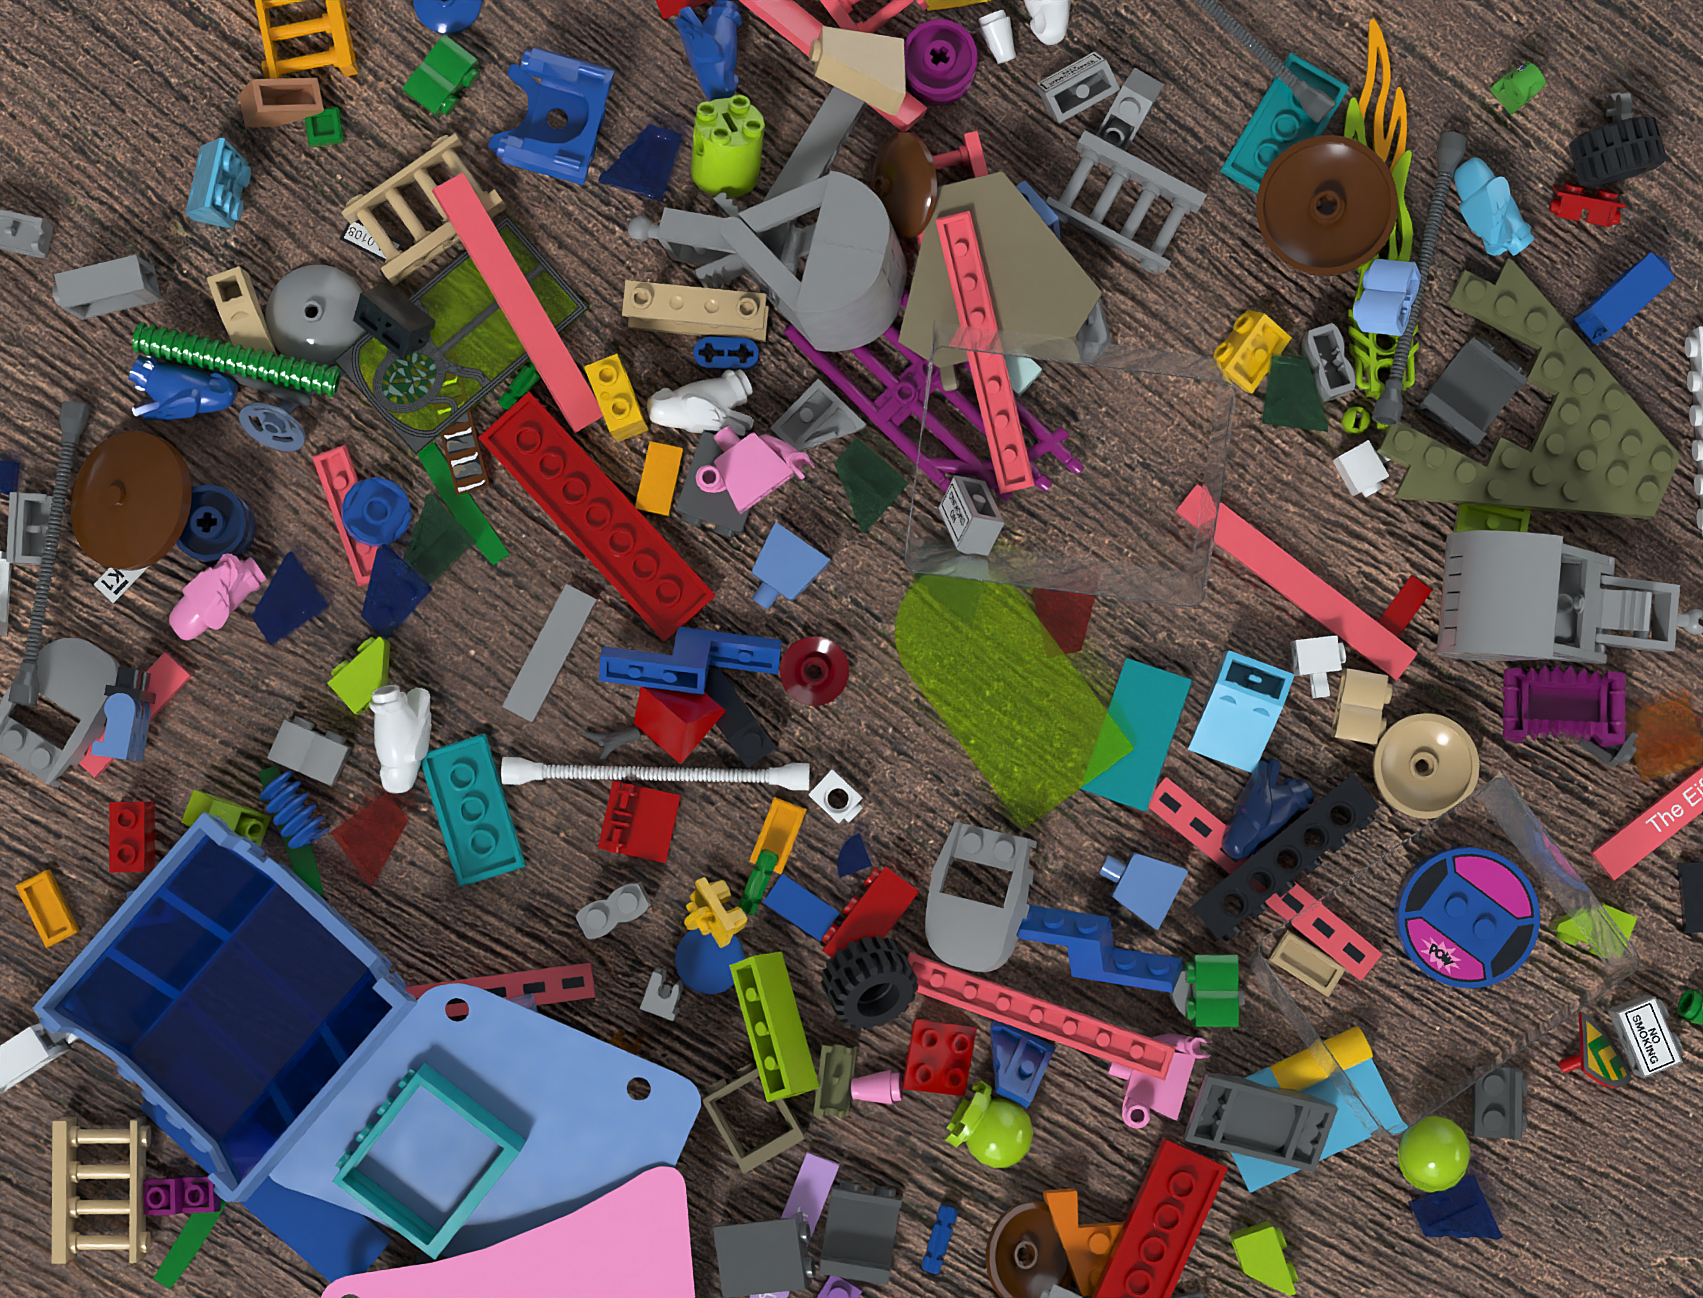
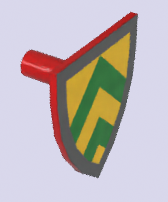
[1559,1012,1633,1088]

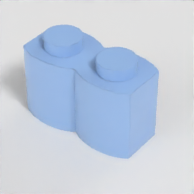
[1353,259,1421,336]

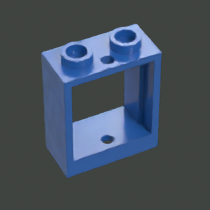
[1572,252,1676,345]

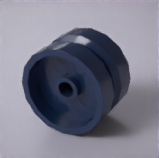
[176,484,257,564]

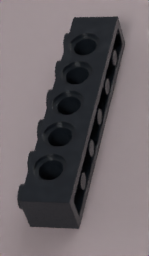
[1187,774,1380,942]

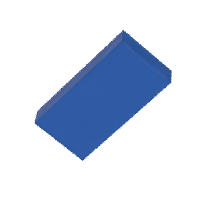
[763,873,840,942]

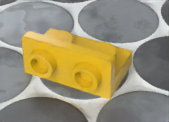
[1209,310,1292,394]

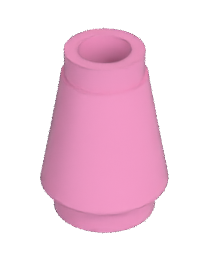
[851,1069,903,1105]

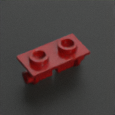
[1549,182,1627,227]

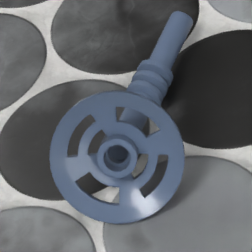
[239,349,370,452]

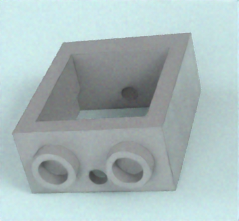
[52,255,162,320]

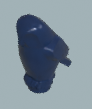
[1221,758,1314,859]

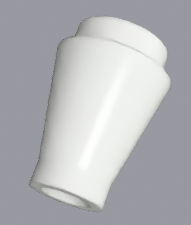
[978,10,1017,64]

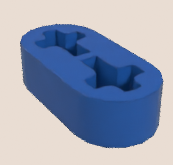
[693,337,759,371]

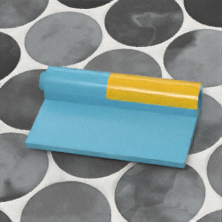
[1230,1026,1402,1193]

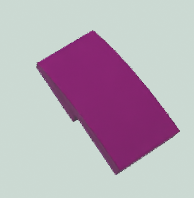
[143,1176,221,1215]

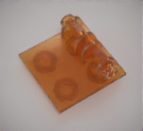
[1625,695,1703,782]

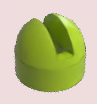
[1341,406,1370,435]

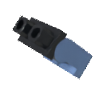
[91,667,156,762]

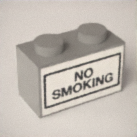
[1035,51,1120,123]
[938,475,1005,556]
[1607,994,1683,1078]

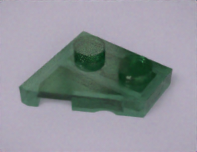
[1260,353,1328,432]
[834,438,909,534]

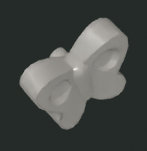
[1606,92,1632,122]

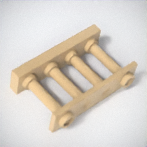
[341,133,507,286]
[622,280,769,342]
[51,1116,151,1264]

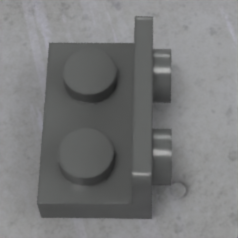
[1471,1065,1528,1141]

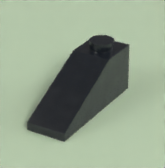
[704,666,777,768]

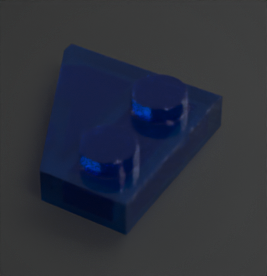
[598,124,683,202]
[361,543,433,640]
[251,551,330,646]
[1408,1173,1503,1240]

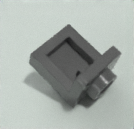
[1578,731,1638,768]

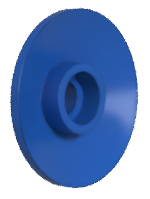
[413,0,482,34]

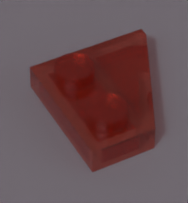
[1031,576,1099,658]
[330,791,409,886]

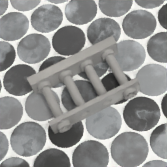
[1045,130,1207,274]

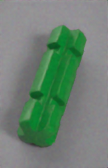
[498,359,541,411]
[737,849,778,915]

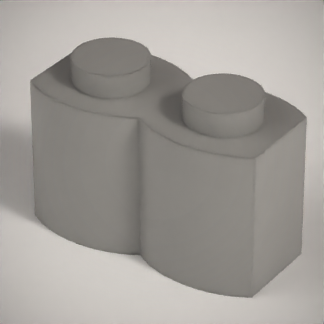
[1301,323,1355,402]
[267,716,352,786]
[575,882,652,939]

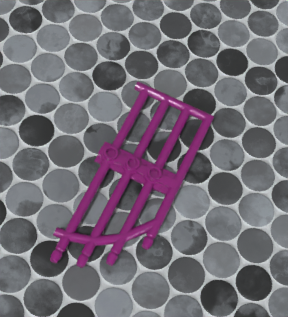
[783,288,1084,502]

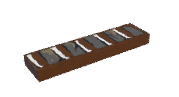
[423,353,491,496]

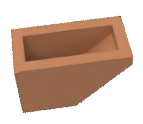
[239,78,324,128]

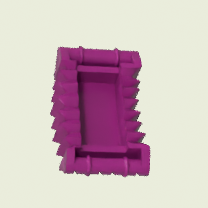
[1501,665,1627,747]

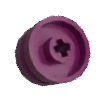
[904,19,977,106]

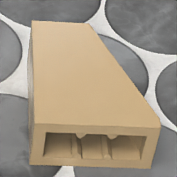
[809,26,906,116]

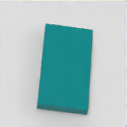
[1220,52,1350,194]
[1080,658,1193,812]
[421,734,527,887]

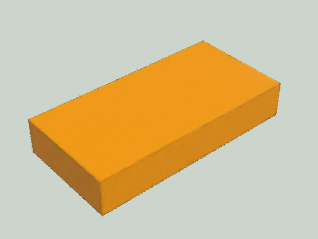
[635,441,684,517]
[749,797,807,874]
[16,869,81,948]

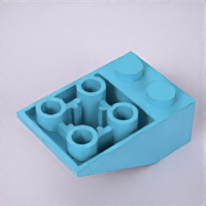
[185,138,251,229]
[1187,650,1295,773]

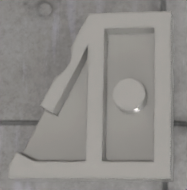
[770,379,866,452]

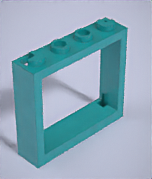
[332,1062,527,1260]

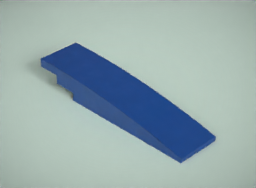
[140,1053,394,1283]

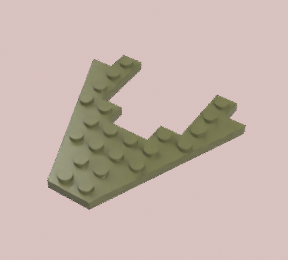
[1376,258,1681,519]

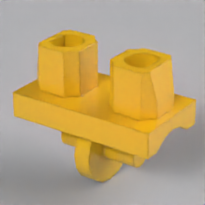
[684,877,747,948]

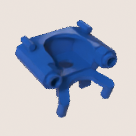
[488,47,615,185]

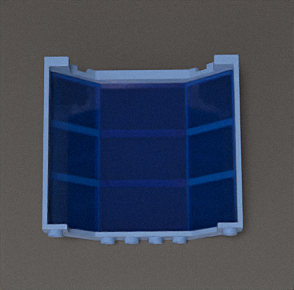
[32,812,418,1203]

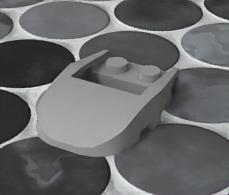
[0,638,120,788]
[925,821,1037,972]

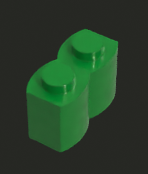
[403,34,481,119]
[1185,954,1239,1027]

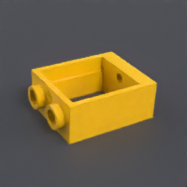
[584,354,649,443]

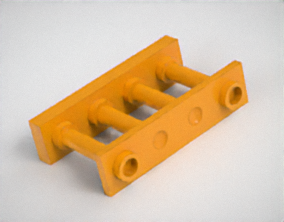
[254,0,359,79]

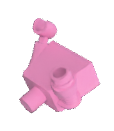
[696,425,815,515]
[1107,1033,1212,1129]

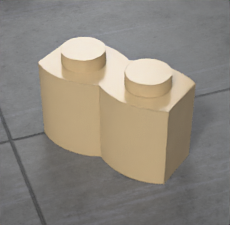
[1331,668,1393,744]

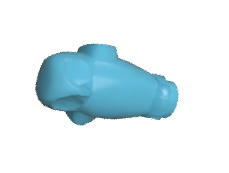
[1454,157,1535,256]

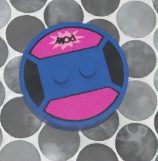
[1394,846,1540,988]

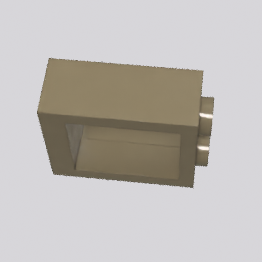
[702,1060,806,1174]

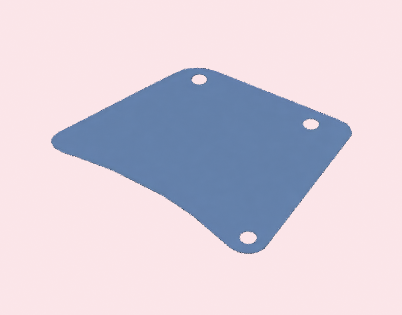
[269,983,701,1258]

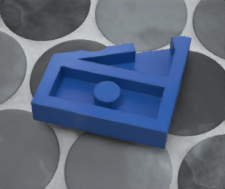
[990,1020,1056,1108]

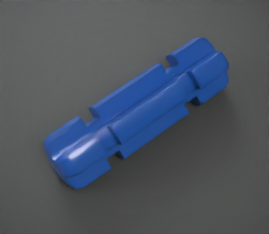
[922,1204,958,1274]

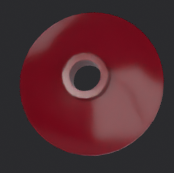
[780,636,849,706]

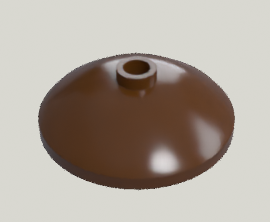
[871,132,937,238]
[985,1201,1073,1298]

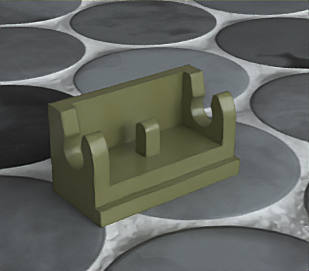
[813,1041,857,1118]

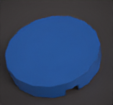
[341,477,412,547]
[675,928,745,995]

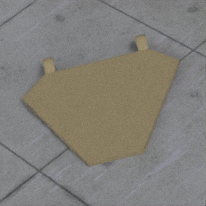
[898,171,1103,391]

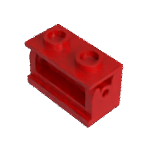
[109,801,155,873]

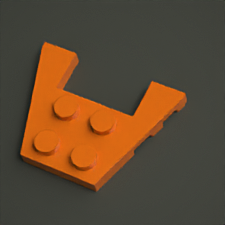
[1043,1188,1125,1296]

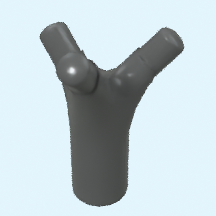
[584,726,641,761]

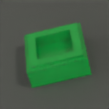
[305,107,344,148]

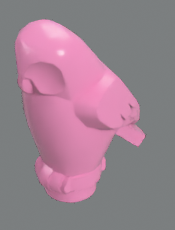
[169,554,267,641]

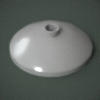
[265,265,367,367]

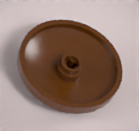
[1256,135,1398,276]
[70,431,192,571]

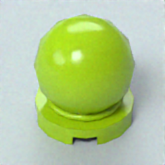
[943,1079,1034,1168]
[1397,1116,1471,1193]

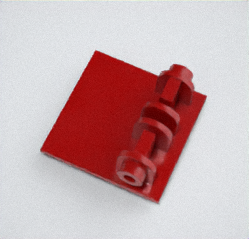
[598,780,681,863]
[902,1017,977,1097]

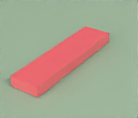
[312,445,393,587]
[79,652,192,778]

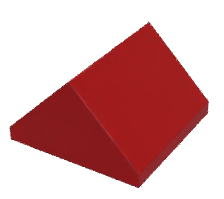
[634,686,726,764]

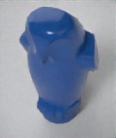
[675,0,743,101]
[128,354,238,421]

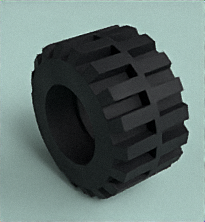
[1569,116,1667,187]
[821,936,918,1030]

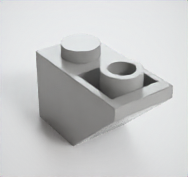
[1096,68,1164,152]

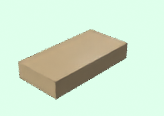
[1268,930,1346,997]

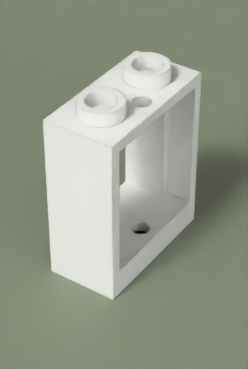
[0,1023,69,1095]

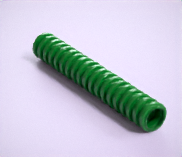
[132,322,341,397]

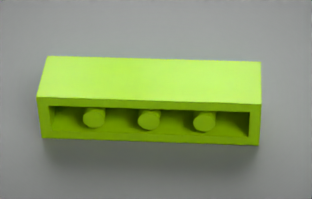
[729,951,820,1102]

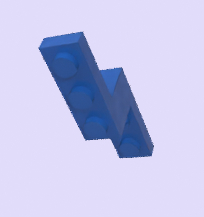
[599,627,782,695]
[1016,905,1183,993]

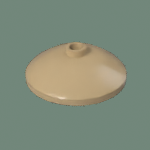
[1373,713,1479,819]

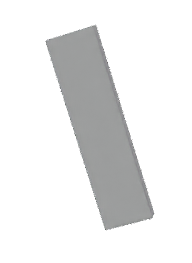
[502,584,598,723]

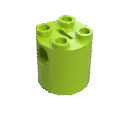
[690,95,765,198]

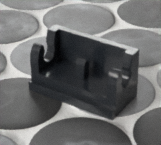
[353,283,436,360]

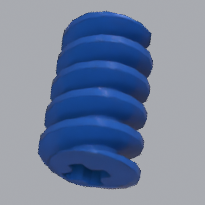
[258,770,330,849]

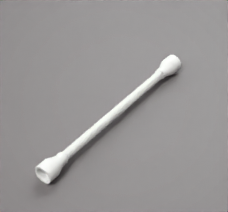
[501,757,810,790]

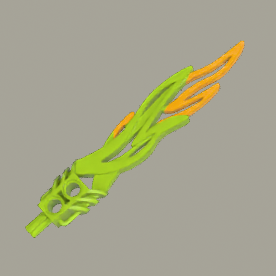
[1342,19,1419,430]

